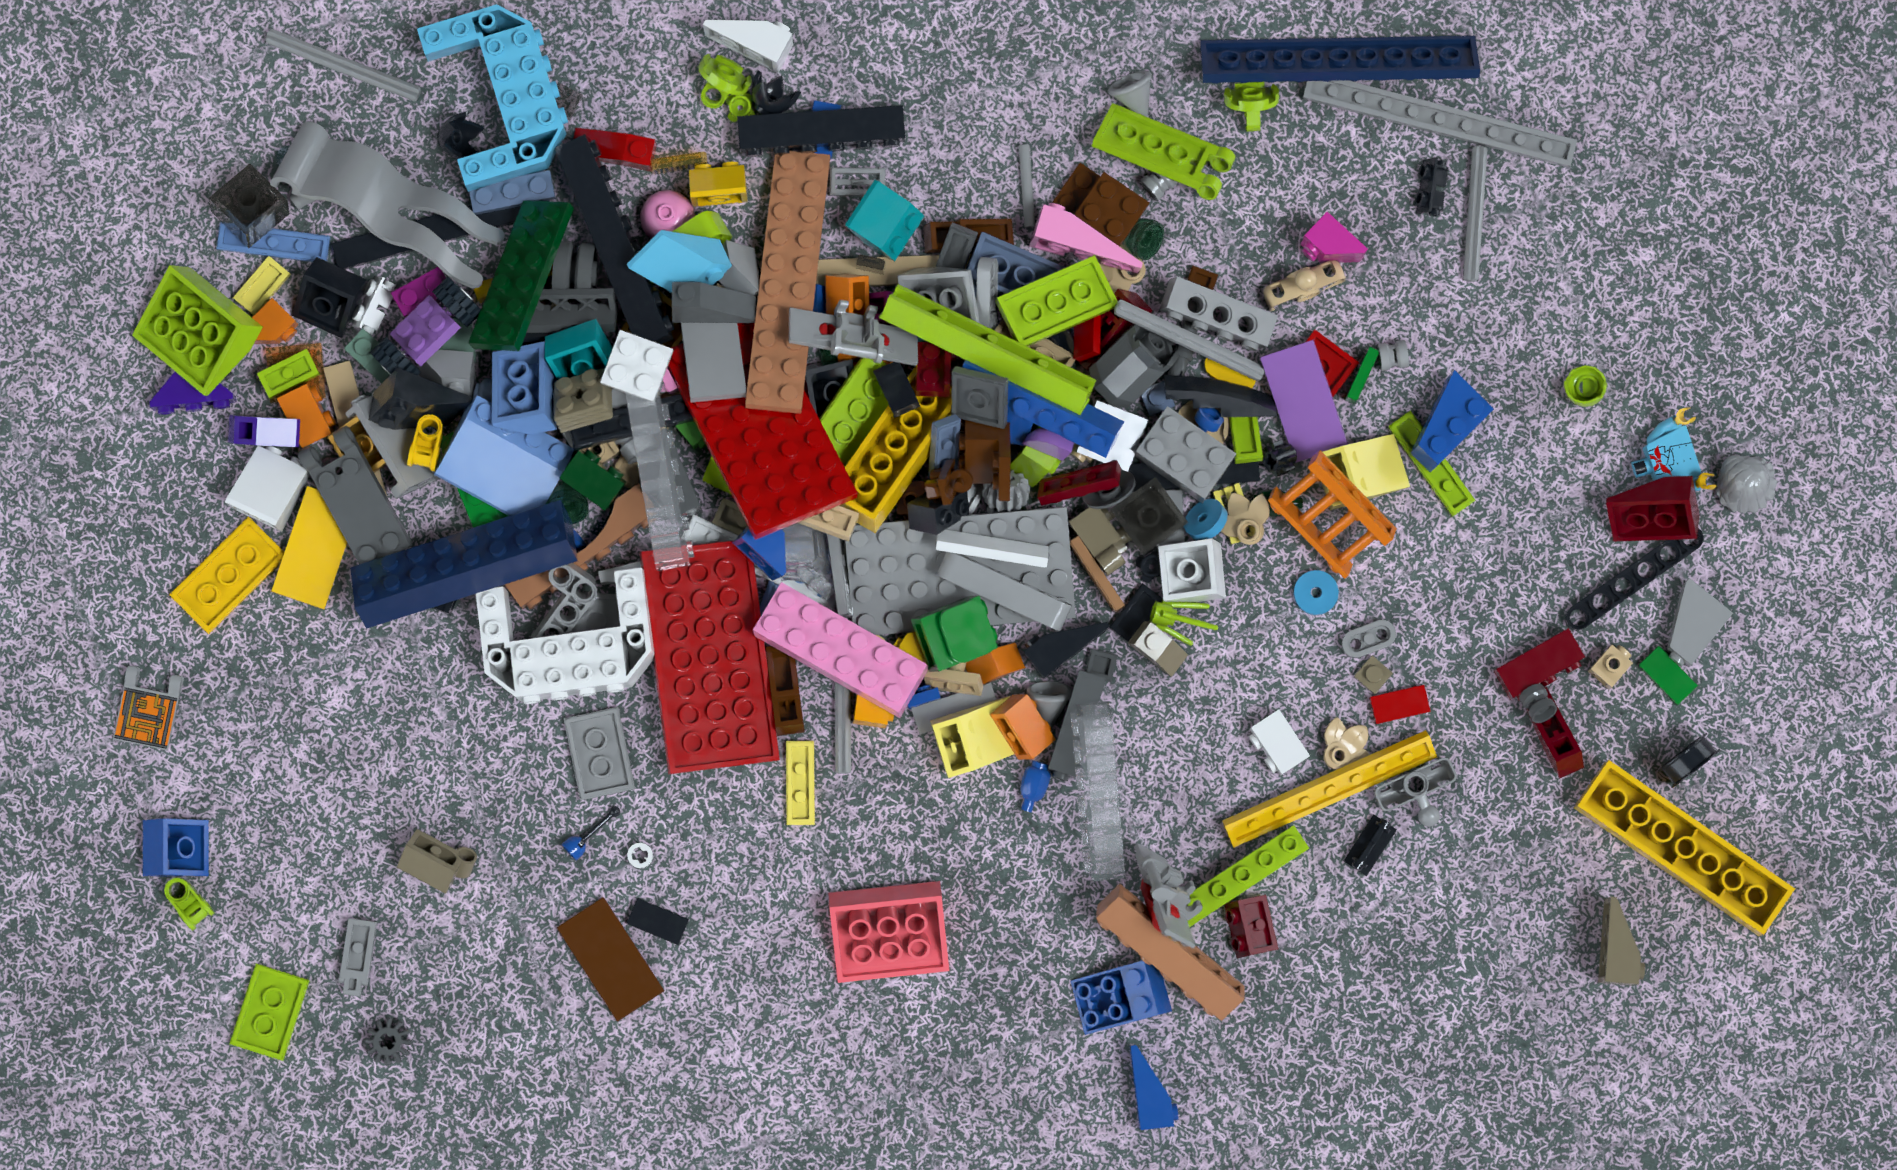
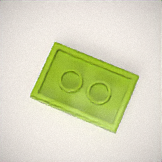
[229,963,310,1061]

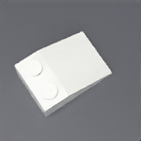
[703,20,793,73]

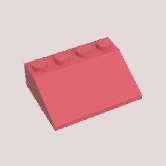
[828,881,949,983]

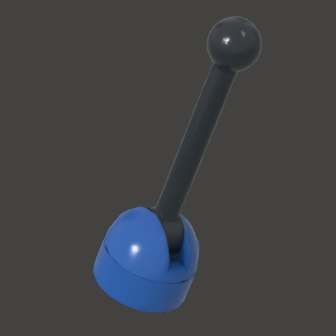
[561,806,620,861]

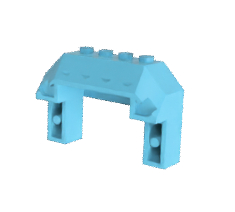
[417,4,568,192]

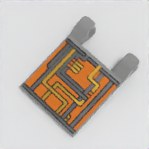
[113,666,184,750]

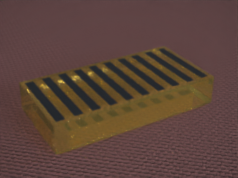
[651,151,708,175]

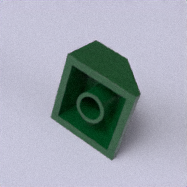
[559,449,627,511]

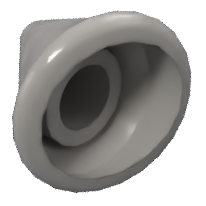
[1108,70,1152,117]
[1027,681,1073,728]

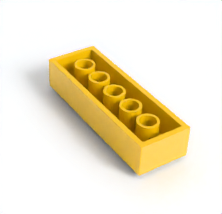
[839,365,952,533]

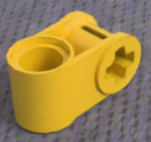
[407,414,442,472]

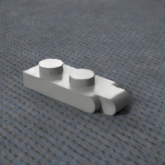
[339,918,377,997]

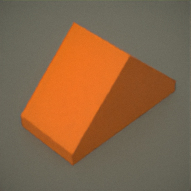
[965,642,1025,685]

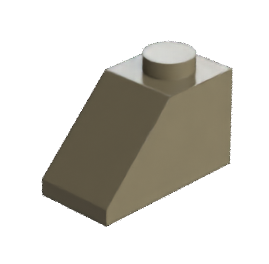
[1128,621,1188,677]

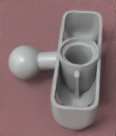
[1374,758,1457,827]

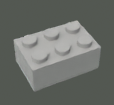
[1134,406,1236,504]

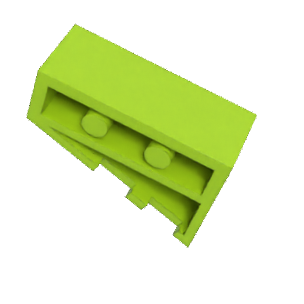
[1010,424,1061,487]

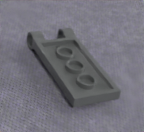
[298,426,413,564]

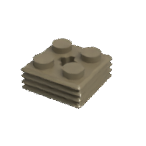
[553,368,613,433]

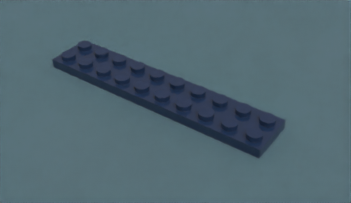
[1200,36,1480,84]

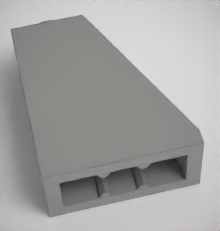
[1666,578,1733,667]

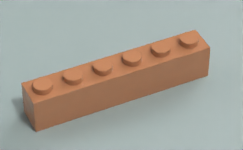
[1096,884,1245,1021]

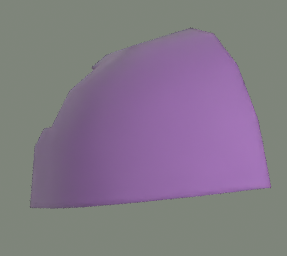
[1022,428,1074,461]

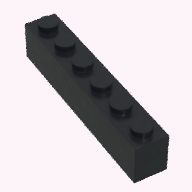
[737,105,905,157]

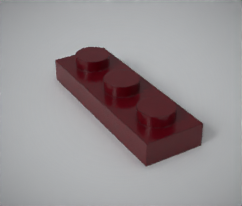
[1037,460,1121,506]

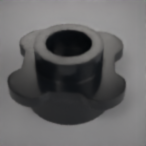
[1136,551,1161,583]

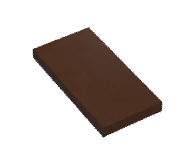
[557,897,665,1022]

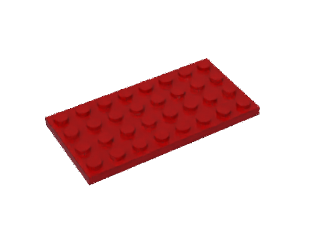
[667,323,858,540]
[639,541,780,775]

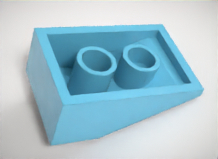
[627,230,732,292]

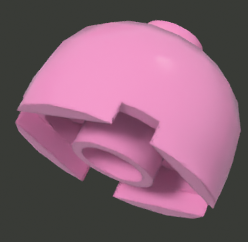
[640,190,695,239]

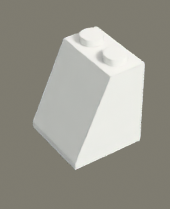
[225,446,310,532]

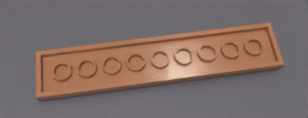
[745,151,830,414]

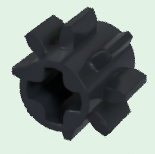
[1263,440,1297,476]

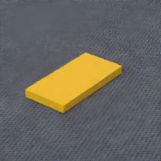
[271,486,347,610]
[169,516,284,634]

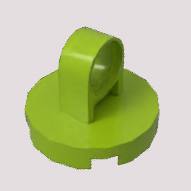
[698,54,752,108]
[1224,82,1279,132]

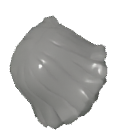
[1715,455,1777,514]

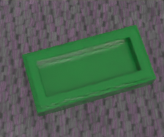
[1345,347,1379,404]
[1638,646,1698,705]

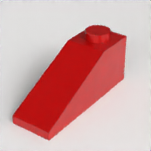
[573,128,657,172]

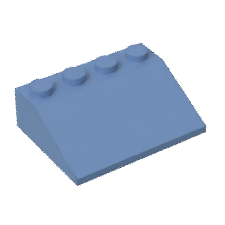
[434,395,574,516]

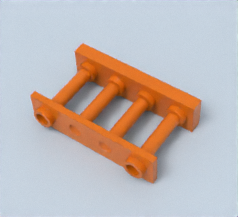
[1268,450,1397,579]

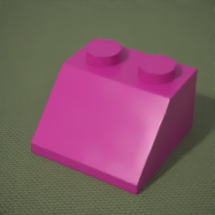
[1301,212,1368,263]

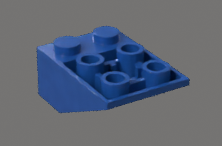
[1070,960,1172,1035]

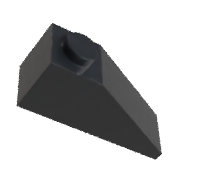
[1023,622,1110,680]

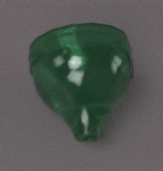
[1124,218,1165,261]
[547,480,589,525]

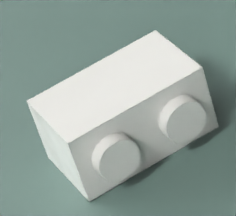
[1249,709,1310,776]

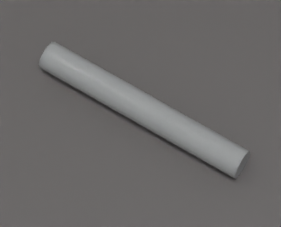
[1018,144,1035,228]

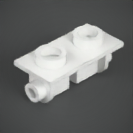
[352,276,396,335]

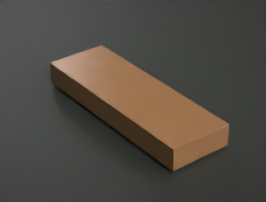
[1070,536,1125,613]

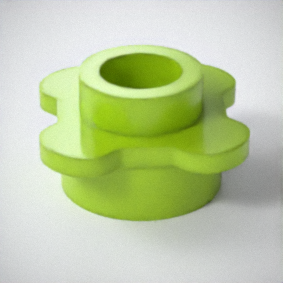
[726,93,755,122]

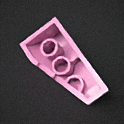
[1029,203,1143,273]

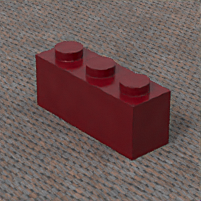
[1493,628,1585,701]

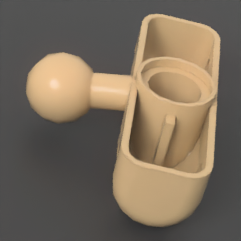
[1263,260,1346,311]

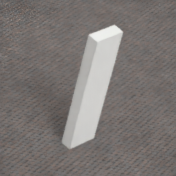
[936,530,1049,567]

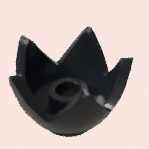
[752,70,801,115]
[437,111,485,159]

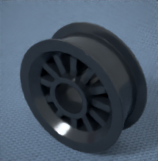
[1658,732,1720,788]

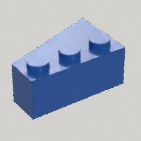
[1411,370,1494,472]

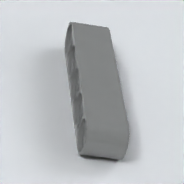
[936,552,1072,631]

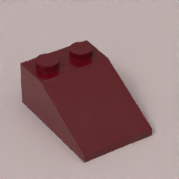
[1606,476,1700,542]

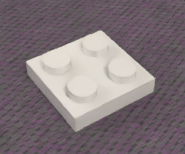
[600,330,673,403]

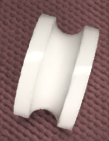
[627,843,653,868]

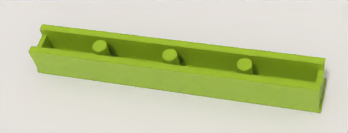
[879,284,1096,415]

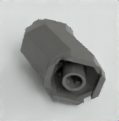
[1089,323,1179,408]

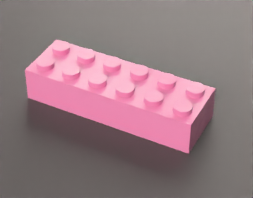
[753,582,928,718]

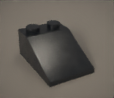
[368,368,473,430]

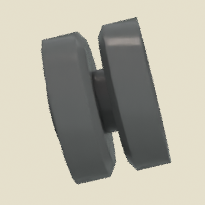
[552,240,598,303]

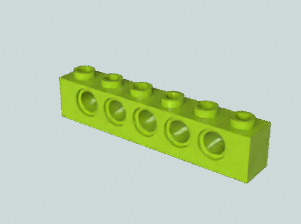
[1186,825,1309,927]

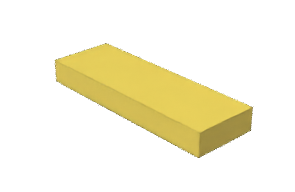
[786,741,815,825]

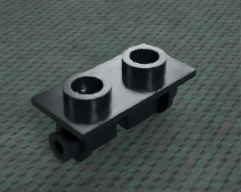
[1415,157,1448,217]
[1343,814,1397,877]

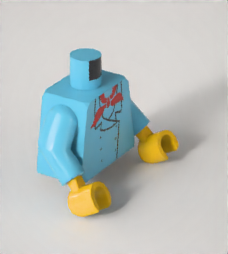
[1631,407,1716,491]

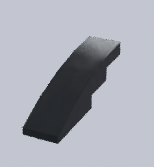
[1164,375,1277,417]

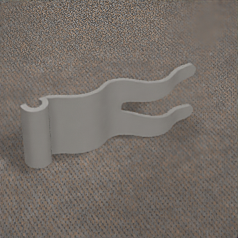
[270,122,505,288]

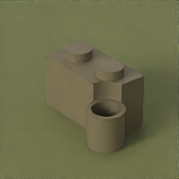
[1068,507,1129,576]
[397,829,477,894]

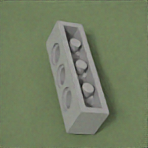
[1159,277,1278,351]

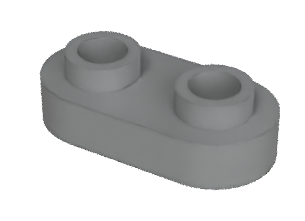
[1341,620,1396,658]

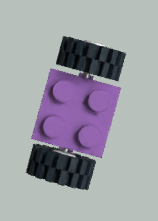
[370,276,481,376]

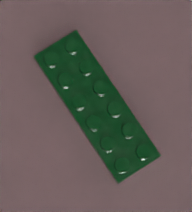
[468,200,574,351]

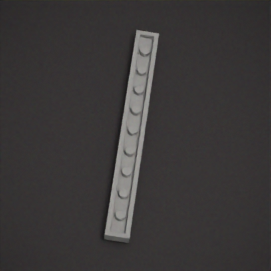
[1302,80,1577,168]

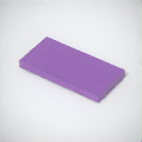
[1260,339,1348,463]

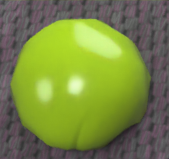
[1564,365,1607,407]

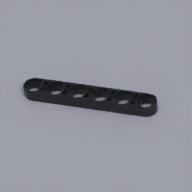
[1565,528,1704,631]

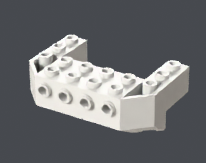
[476,568,655,704]

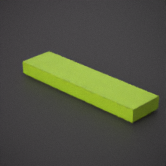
[1388,411,1476,517]

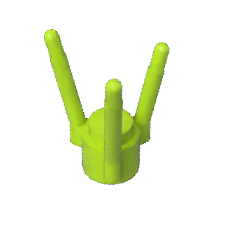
[1150,599,1218,646]

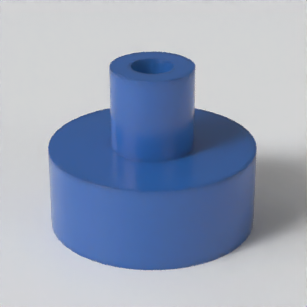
[1194,408,1224,432]

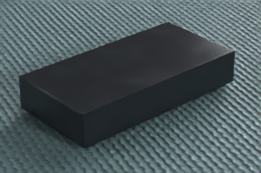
[873,362,920,417]
[1109,583,1163,642]
[626,898,689,946]

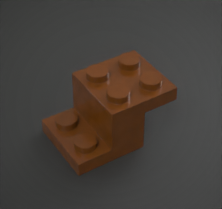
[1052,163,1150,247]
[959,419,1010,501]

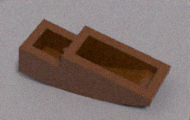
[923,219,1014,253]
[766,646,805,736]

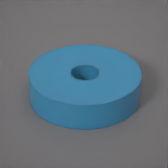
[1184,499,1228,541]
[1293,570,1339,615]

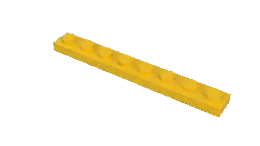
[1222,730,1437,848]

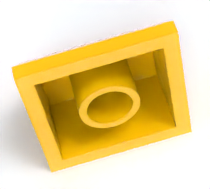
[689,162,748,207]

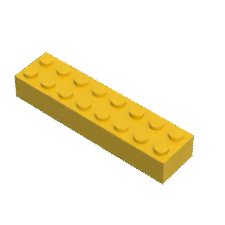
[1573,760,1795,936]

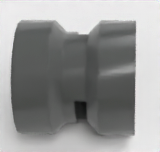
[1519,684,1557,723]

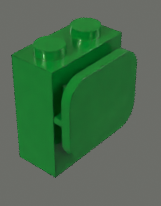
[911,595,998,672]

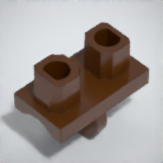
[925,459,973,505]

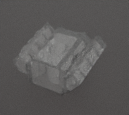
[781,523,835,600]

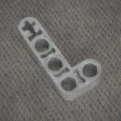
[529,563,597,639]

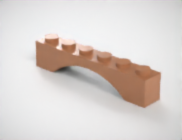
[505,483,659,610]

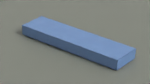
[216,222,331,262]

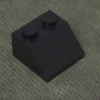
[292,257,367,338]
[804,359,854,418]

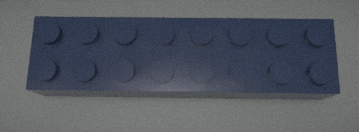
[350,500,578,629]

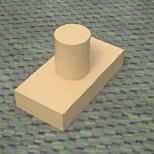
[924,662,984,696]

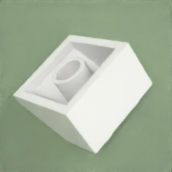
[1158,538,1226,602]

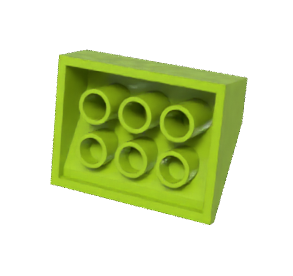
[132,265,263,396]

